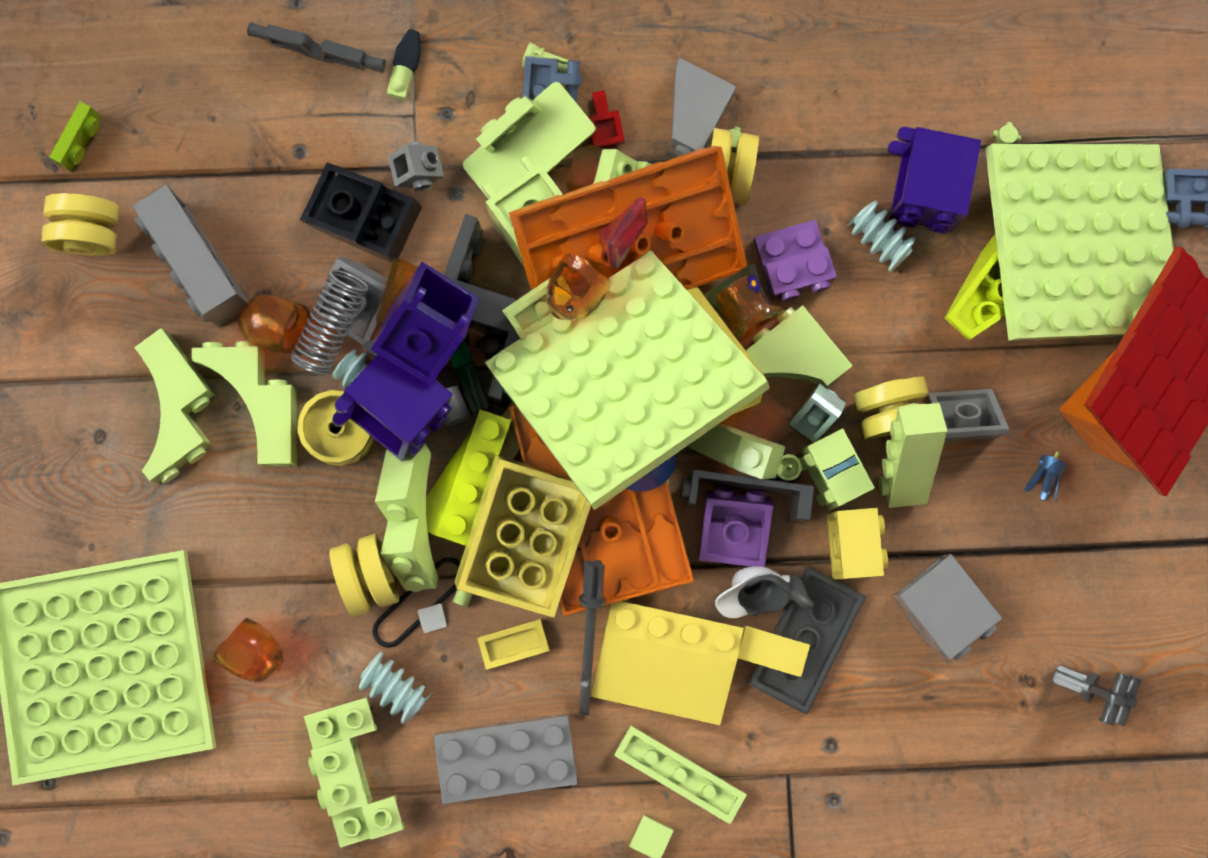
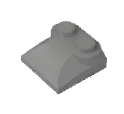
[312,257,398,344]

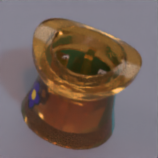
[704,264,787,342]

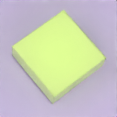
[629,814,674,858]

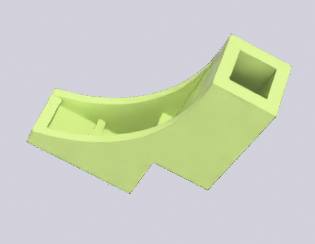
[134,328,215,484]
[192,341,297,467]
[375,444,438,592]

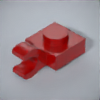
[588,90,625,150]

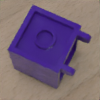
[888,127,981,234]
[370,262,480,386]
[332,355,453,461]

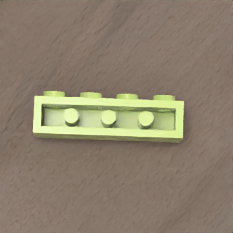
[878,403,947,508]

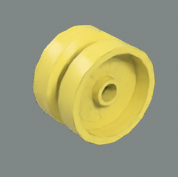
[710,128,759,206]
[41,193,120,256]
[853,376,929,440]
[297,390,374,466]
[329,533,399,618]

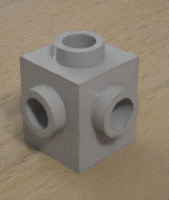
[387,142,444,191]

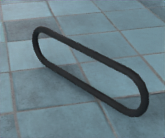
[372,557,460,648]

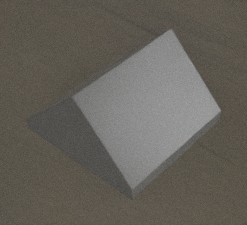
[928,389,1009,442]

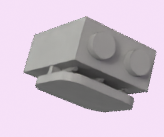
[893,554,1002,660]

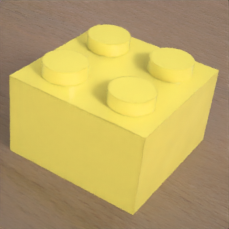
[827,508,888,580]

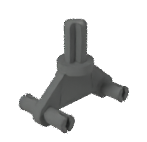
[1053,665,1142,726]

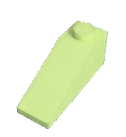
[687,423,785,480]

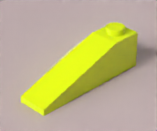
[944,234,1005,340]

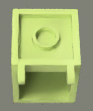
[482,156,563,267]

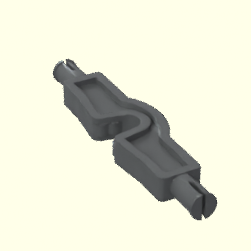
[247,22,386,73]

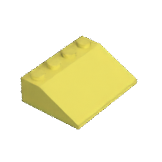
[454,455,591,618]
[591,601,744,725]

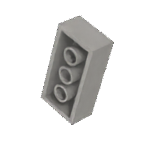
[132,184,251,327]
[433,713,578,804]

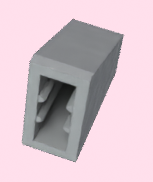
[671,58,736,156]

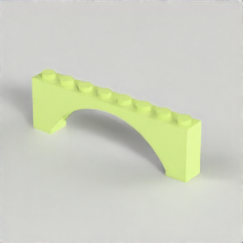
[667,305,853,484]

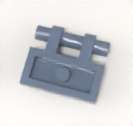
[522,56,583,107]
[1163,169,1208,229]

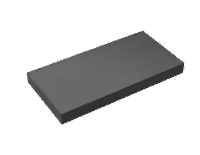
[747,566,866,715]

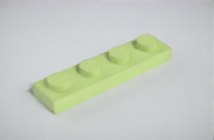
[614,725,747,824]

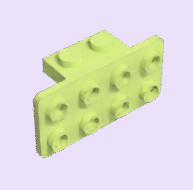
[463,82,596,199]

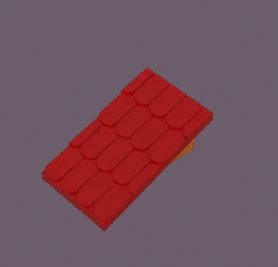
[1058,246,1208,497]

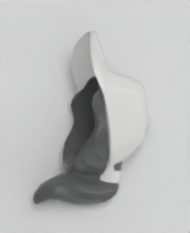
[715,566,814,618]

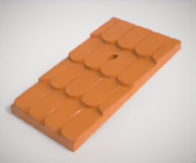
[509,146,748,300]
[509,404,694,616]

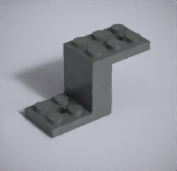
[444,214,520,408]

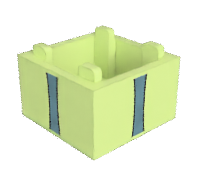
[798,428,875,510]

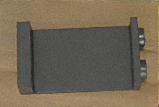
[680,470,814,523]

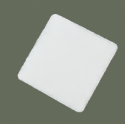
[418,604,447,633]

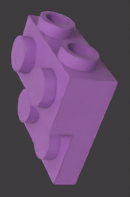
[753,220,837,302]
[698,486,773,567]

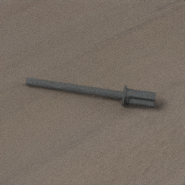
[579,559,606,716]

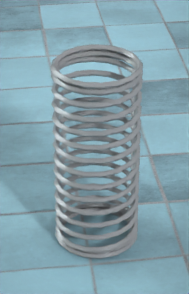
[291,270,369,375]

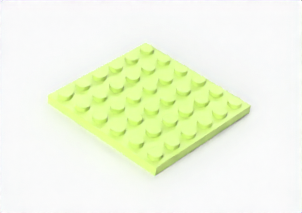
[985,144,1173,341]
[485,250,770,510]
[0,550,216,786]

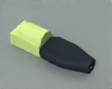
[387,29,421,101]

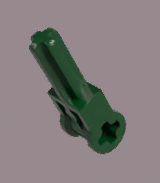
[451,333,489,414]

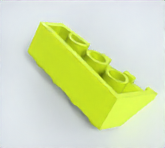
[426,409,513,546]

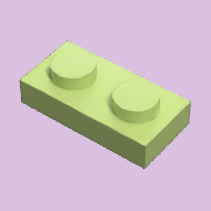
[502,273,578,341]

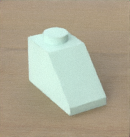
[789,384,846,443]

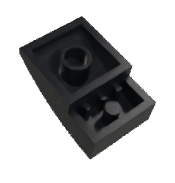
[300,162,422,264]

